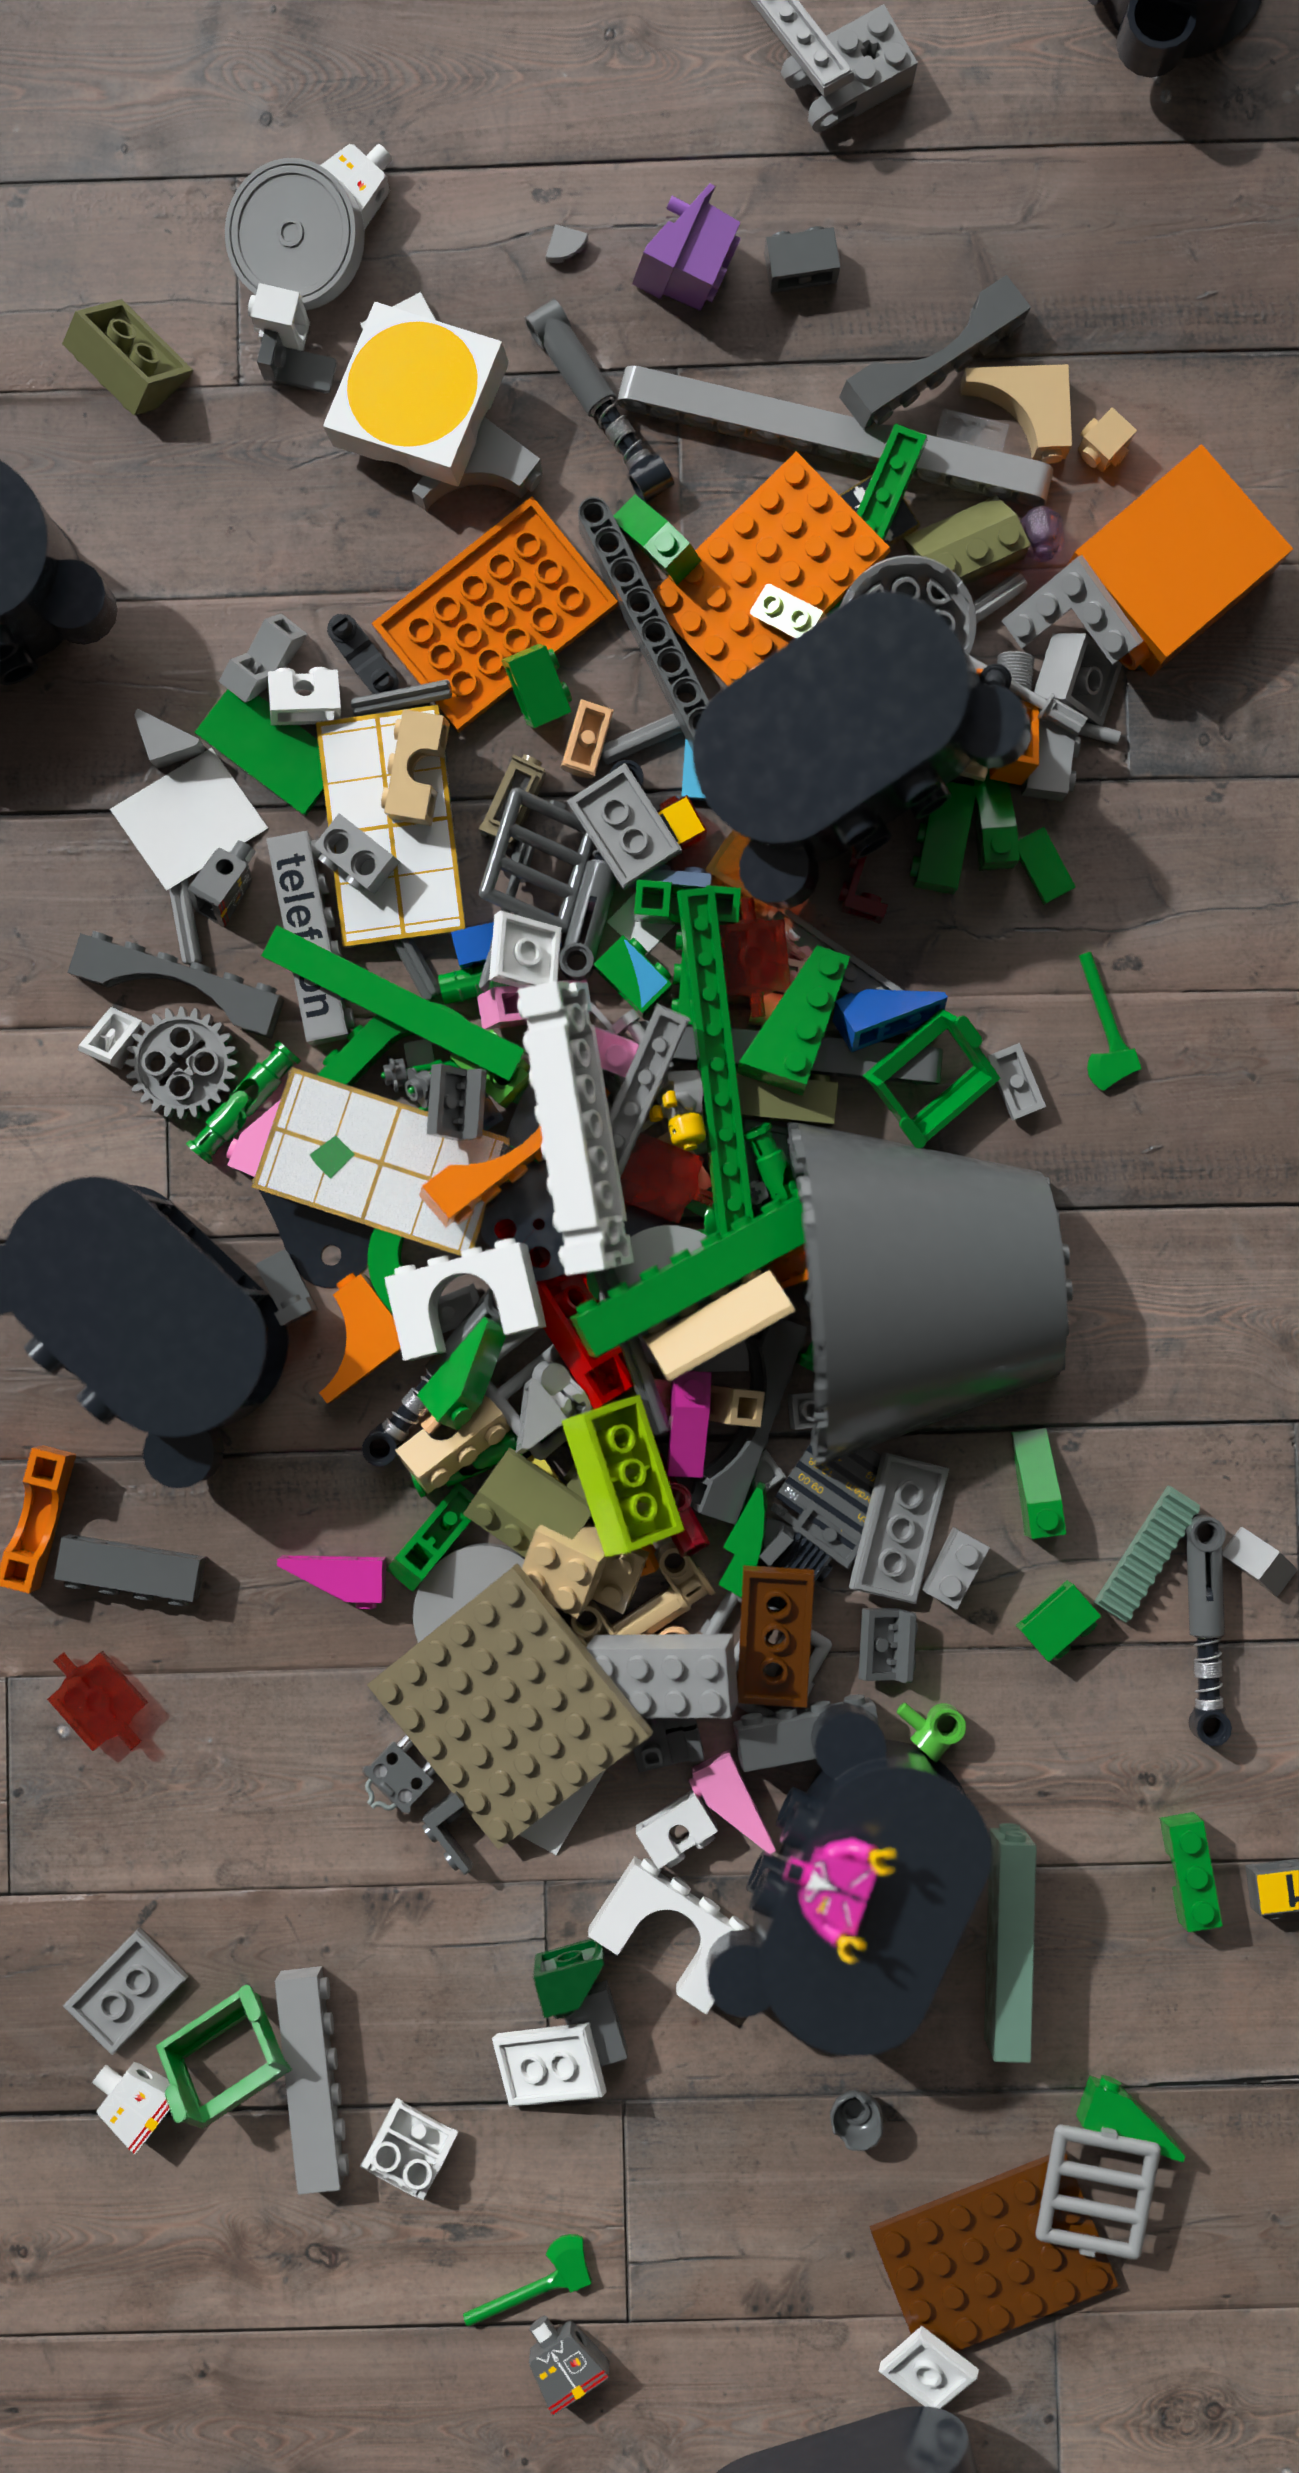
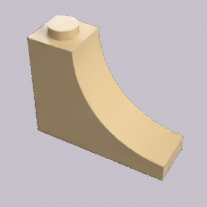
[961,364,1072,464]

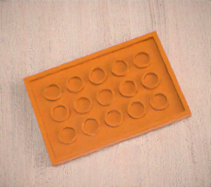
[653,451,891,686]
[371,496,618,733]

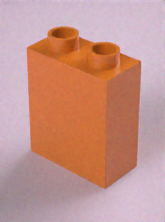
[1067,444,1293,677]

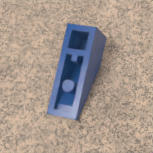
[832,989,948,1052]

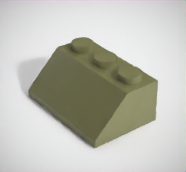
[62,299,193,416]
[903,496,1031,585]
[463,1447,591,1558]

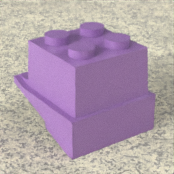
[632,183,741,311]

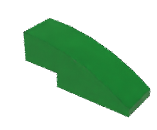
[718,1482,768,1598]

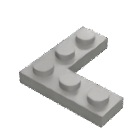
[1002,555,1143,664]

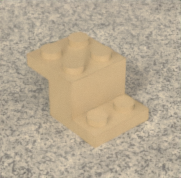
[522,1522,650,1618]

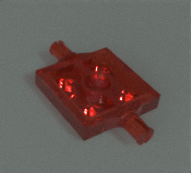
[719,897,791,1018]
[620,1132,714,1224]
[47,1651,149,1751]

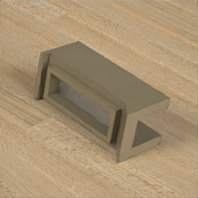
[478,754,546,851]

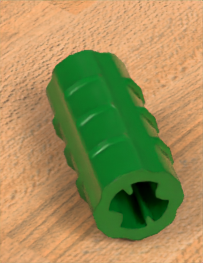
[438,964,510,1005]

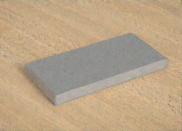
[849,1452,949,1604]

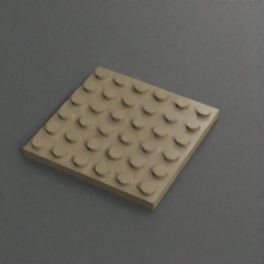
[367,1563,653,1850]

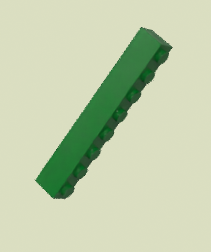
[570,1188,805,1357]

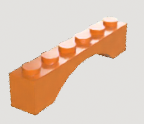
[419,1087,610,1228]

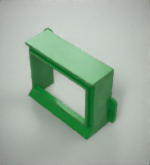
[863,1008,1001,1148]
[156,1985,292,2129]

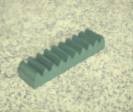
[1094,1485,1200,1622]

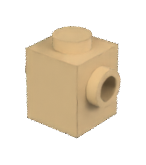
[1078,407,1137,473]

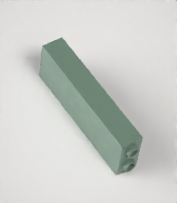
[984,1823,1036,2063]

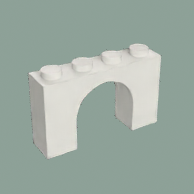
[385,1238,547,1361]
[588,1856,750,2014]

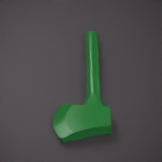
[1078,951,1142,1091]
[463,2234,592,2327]

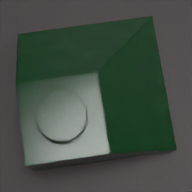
[533,1938,604,2019]

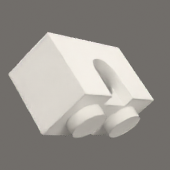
[248,283,310,351]
[268,667,341,725]
[636,1790,718,1869]

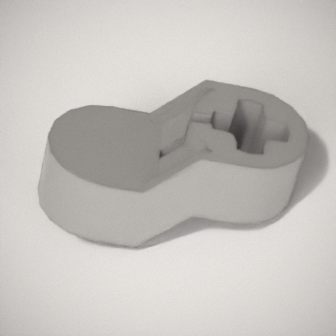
[532,1361,591,1418]

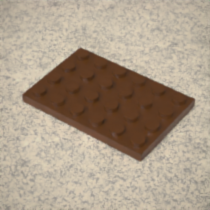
[870,2152,1119,2352]

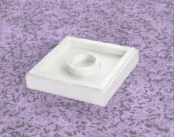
[489,911,562,988]
[879,2326,979,2409]

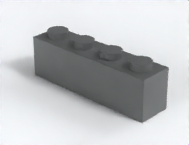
[54,1534,207,1606]
[733,1694,879,1772]

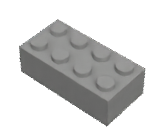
[586,1634,738,1718]

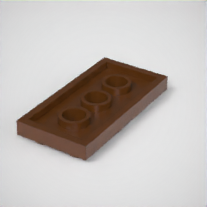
[737,1565,814,1708]

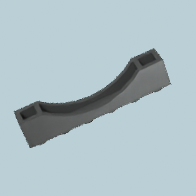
[839,275,1031,430]
[67,931,284,1039]
[690,1318,807,1525]

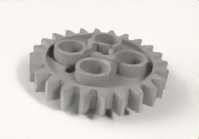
[125,1007,240,1120]

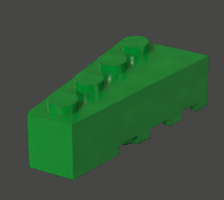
[737,945,850,1096]

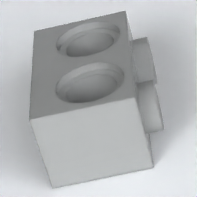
[314,813,400,894]

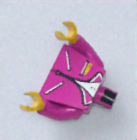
[784,1838,897,1962]

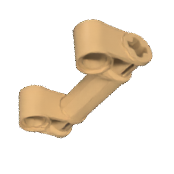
[571,1542,716,1647]

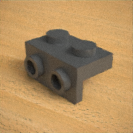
[427,1064,487,1141]
[859,1608,918,1683]

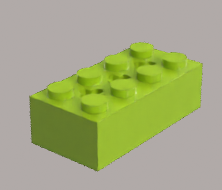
[561,1395,684,1557]

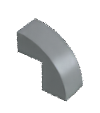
[219,613,308,703]

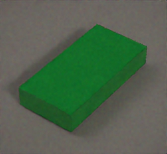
[1018,827,1076,905]

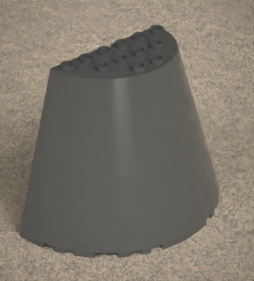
[786,1122,1073,1466]

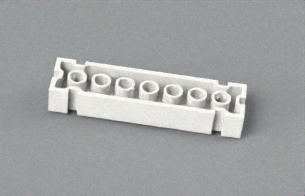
[517,981,634,1275]

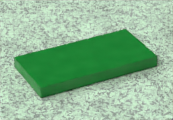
[194,689,324,817]

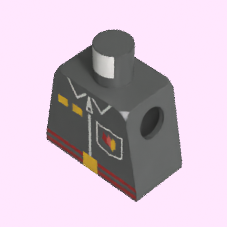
[188,840,255,928]
[529,2316,610,2416]

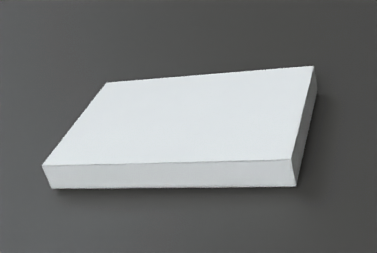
[492,2023,607,2107]

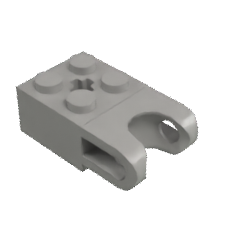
[781,4,918,133]

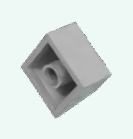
[1034,633,1122,726]

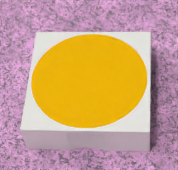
[323,302,509,487]

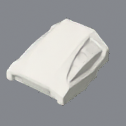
[360,2098,458,2200]

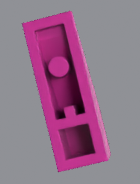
[667,1371,711,1478]
[277,1555,386,1609]

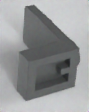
[257,329,337,394]
[256,1250,318,1326]
[422,1791,473,1875]

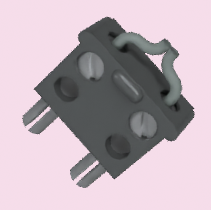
[362,1735,436,1813]

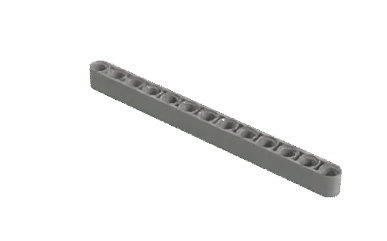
[617,365,1054,507]

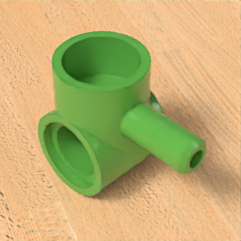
[897,1703,966,1762]

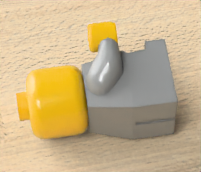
[649,1070,706,1151]

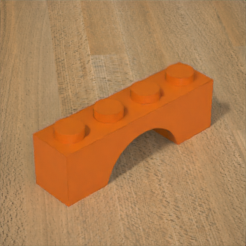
[0,1445,76,1594]

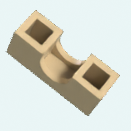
[381,709,450,826]
[395,1396,511,1494]

